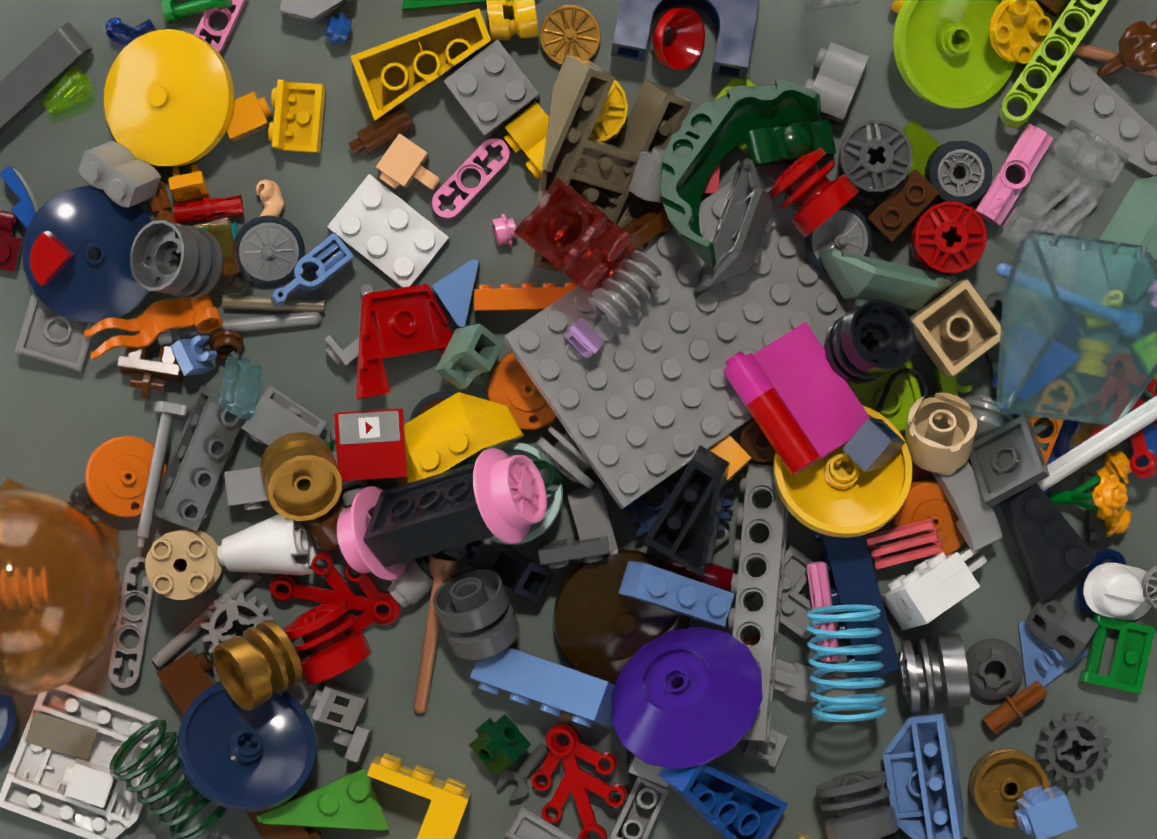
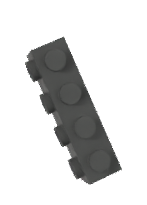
[153,385,249,531]

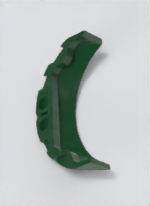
[660,80,822,269]

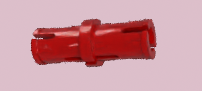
[173,194,244,224]

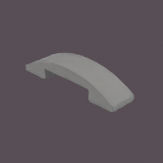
[932,461,1003,553]

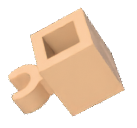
[376,133,440,191]

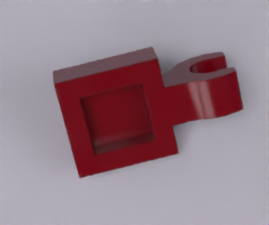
[0,210,23,272]

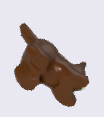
[1097,18,1157,77]

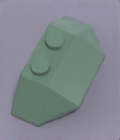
[1099,176,1157,304]
[818,249,957,313]

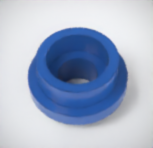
[325,12,352,46]

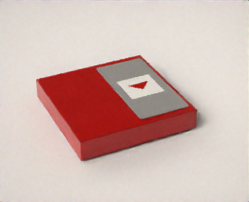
[334,408,408,481]

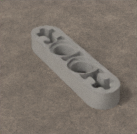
[108,556,155,688]

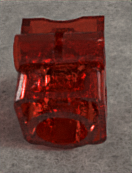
[514,177,633,293]

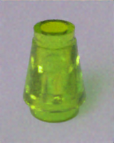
[43,67,94,116]

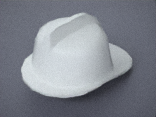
[1083,562,1151,621]

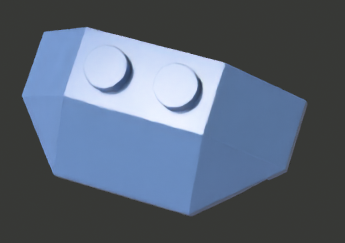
[883,713,964,839]

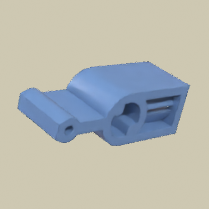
[271,232,354,307]

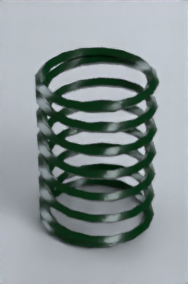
[109,719,227,839]

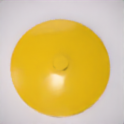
[104,29,234,167]
[773,405,913,537]

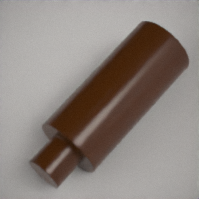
[348,105,416,155]

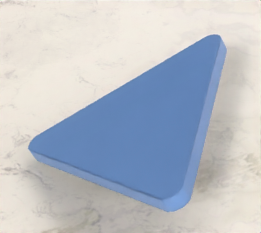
[1018,621,1088,688]

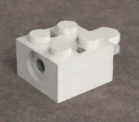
[881,547,987,631]

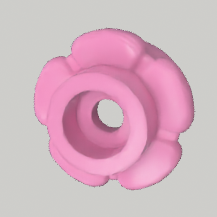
[492,214,518,247]

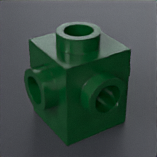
[469,714,531,776]

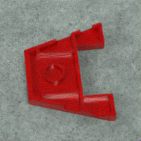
[356,284,453,400]

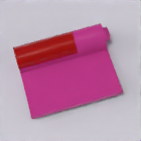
[723,322,870,476]

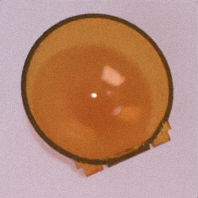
[0,477,122,696]

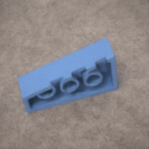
[470,647,615,729]

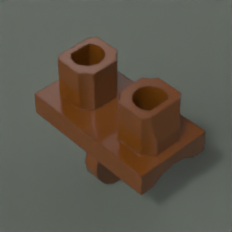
[117,346,183,399]

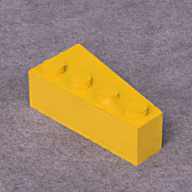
[350,8,491,121]

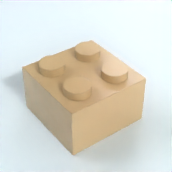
[909,279,1008,377]

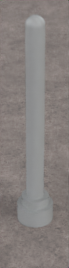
[158,312,321,347]

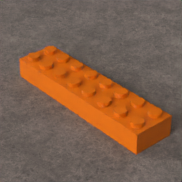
[474,283,577,312]

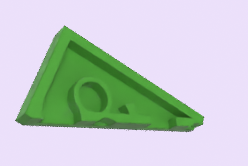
[256,768,389,831]

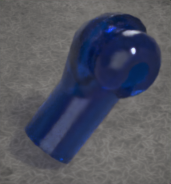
[105,17,157,46]
[1048,413,1079,459]

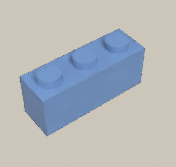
[618,561,734,627]

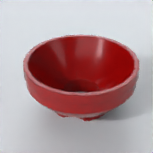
[652,8,705,70]

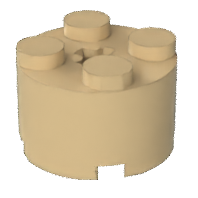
[904,393,977,476]

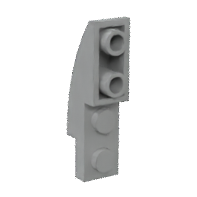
[607,776,669,839]

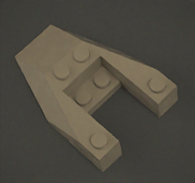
[529,54,692,280]

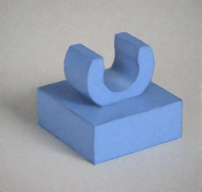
[170,335,217,376]

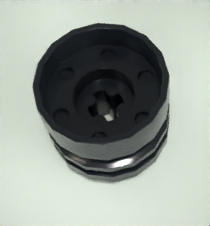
[824,299,916,384]

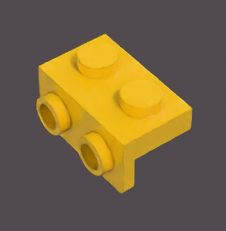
[268,79,326,153]

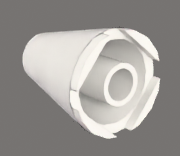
[217,514,316,576]

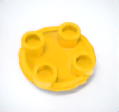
[989,0,1052,64]

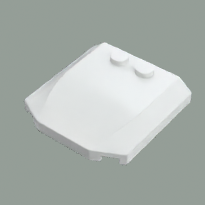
[0,676,161,839]

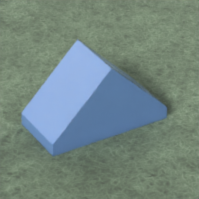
[432,259,480,327]

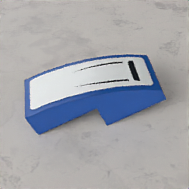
[0,166,39,228]

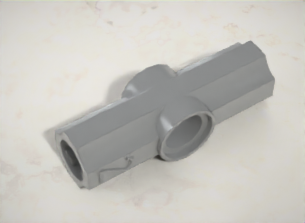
[774,659,855,712]

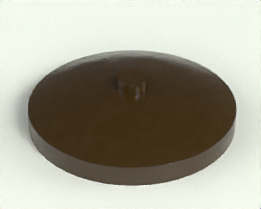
[553,549,690,684]

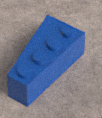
[659,761,788,839]

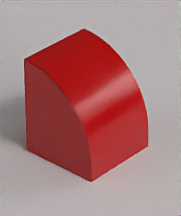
[30,231,75,286]

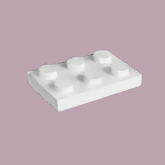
[327,174,449,287]

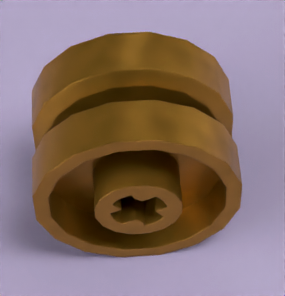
[260,432,342,521]
[968,747,1049,828]

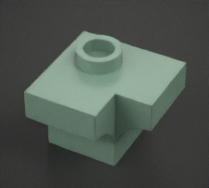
[435,324,504,390]

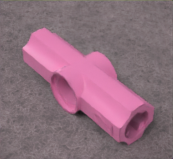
[975,123,1054,226]

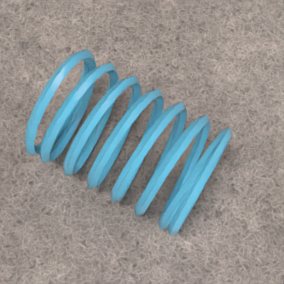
[805,604,887,722]

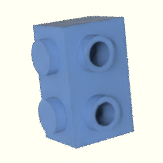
[1014,786,1078,839]

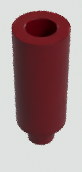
[667,558,735,592]

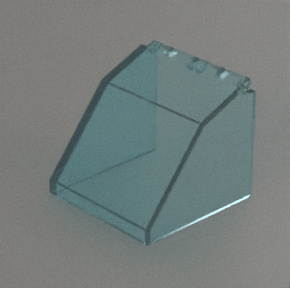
[996,230,1157,425]

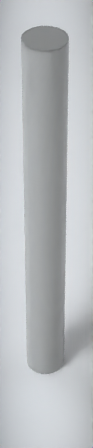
[151,572,262,668]

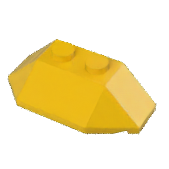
[396,392,524,486]

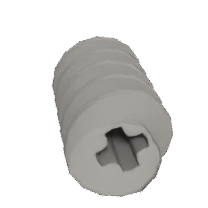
[588,250,662,327]

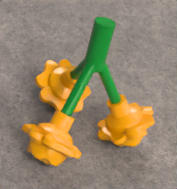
[1045,450,1132,537]

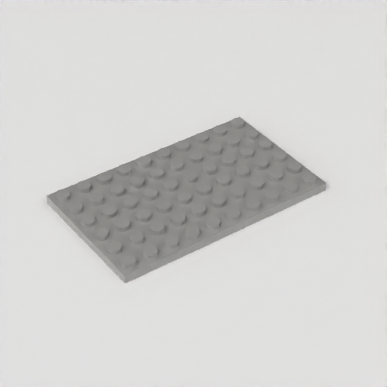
[502,162,857,509]

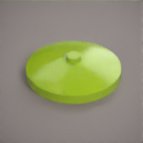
[893,0,1016,108]

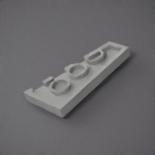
[1034,58,1157,177]

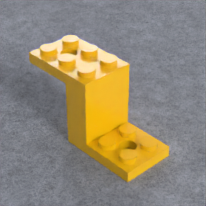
[367,753,471,839]

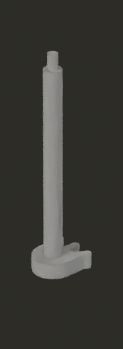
[136,401,190,548]

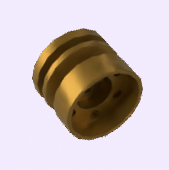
[213,620,303,711]

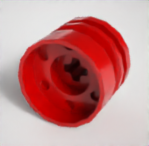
[768,147,859,238]
[909,201,987,275]
[283,599,372,685]

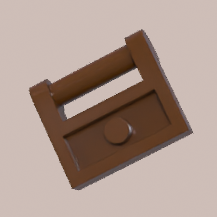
[599,202,673,257]

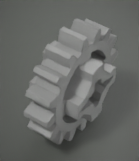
[201,590,274,654]

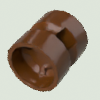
[738,419,776,462]

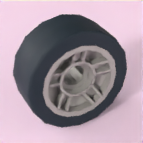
[925,141,992,205]

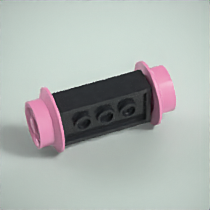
[337,448,547,580]

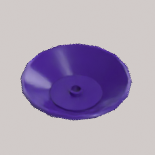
[611,626,763,770]

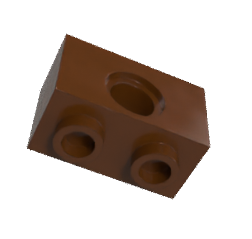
[866,169,940,244]

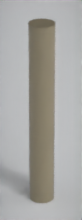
[222,295,326,313]

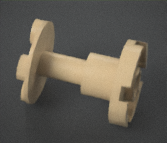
[145,528,224,600]

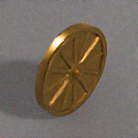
[540,5,601,65]

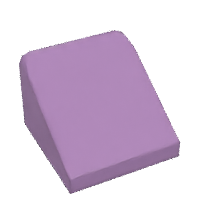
[564,318,604,358]

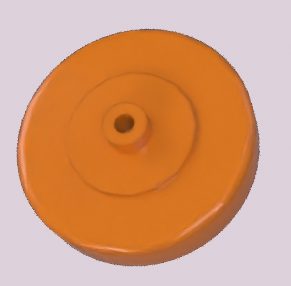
[487,352,557,430]
[84,436,167,518]
[890,477,965,559]

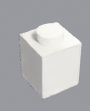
[60,758,115,808]

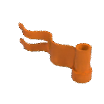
[83,293,223,360]

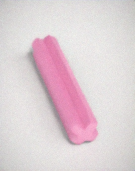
[806,561,840,662]

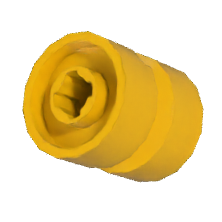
[486,0,539,42]

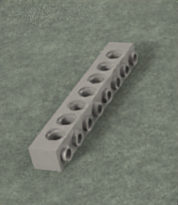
[728,464,789,743]

